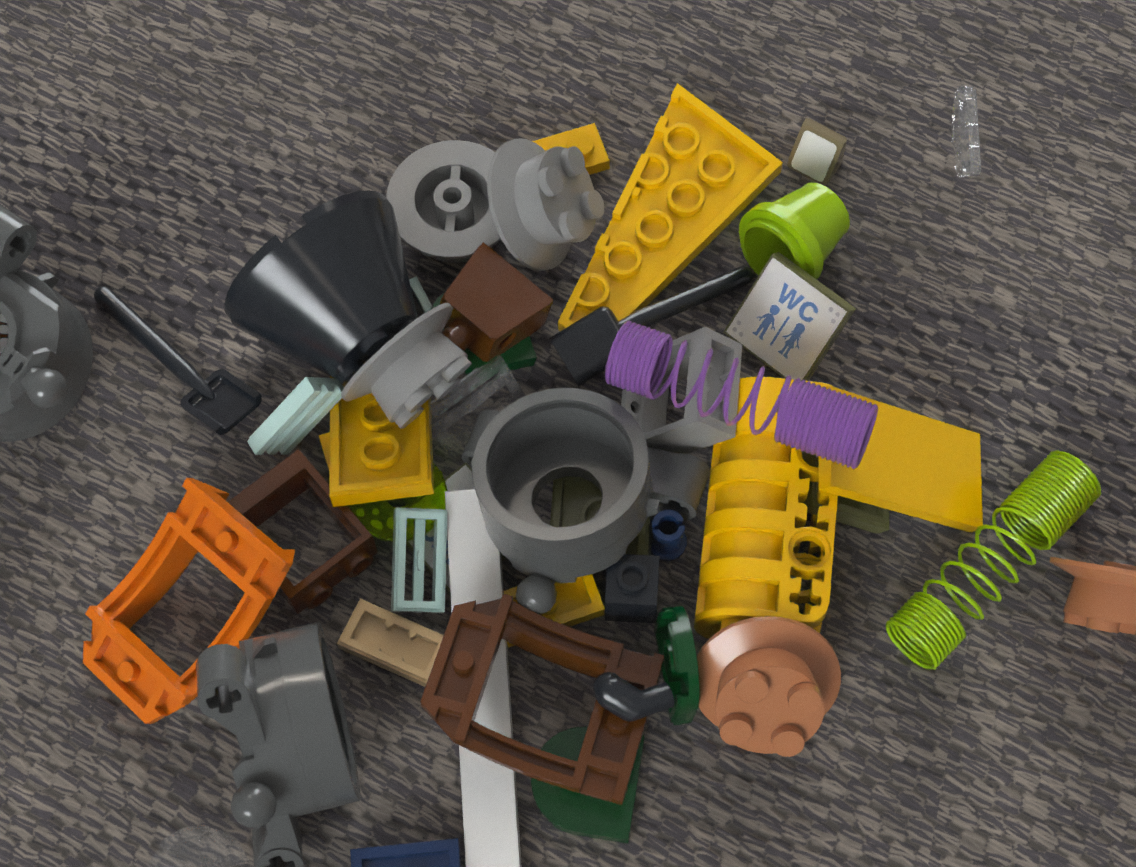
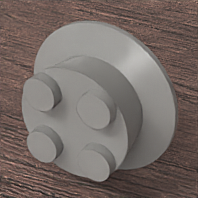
[487,138,604,271]
[386,140,501,263]
[341,303,471,429]

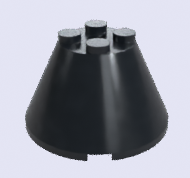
[224,190,417,387]

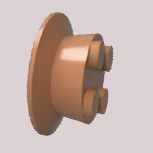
[1049,557,1136,636]
[697,616,841,757]

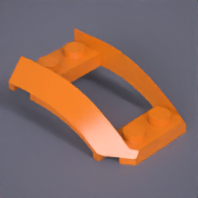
[83,478,295,724]

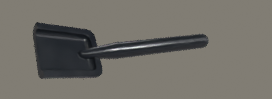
[549,266,753,386]
[94,286,262,435]

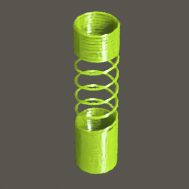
[885,450,1101,670]

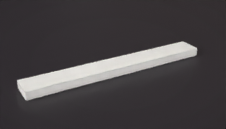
[445,489,522,867]

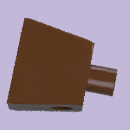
[440,242,554,362]

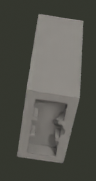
[621,327,742,454]

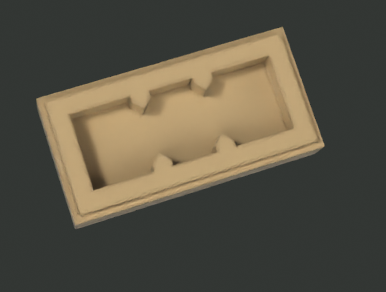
[337,598,444,687]

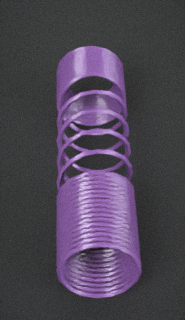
[605,321,878,469]

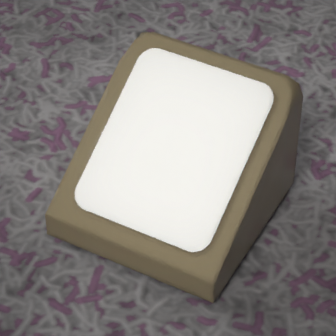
[787,118,847,186]

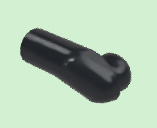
[593,672,675,722]

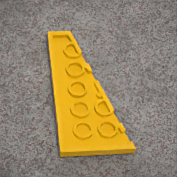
[558,83,783,331]

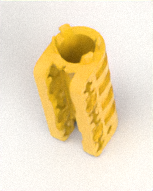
[694,377,838,639]

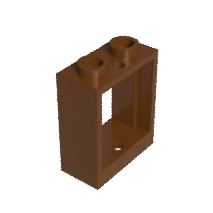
[228,449,378,614]

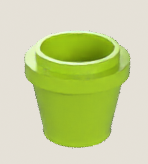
[739,183,850,279]

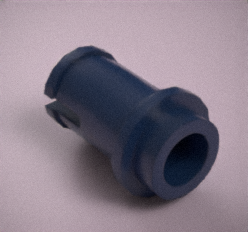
[651,510,687,561]

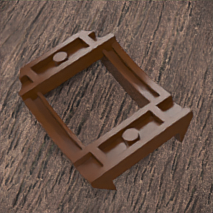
[420,594,664,805]

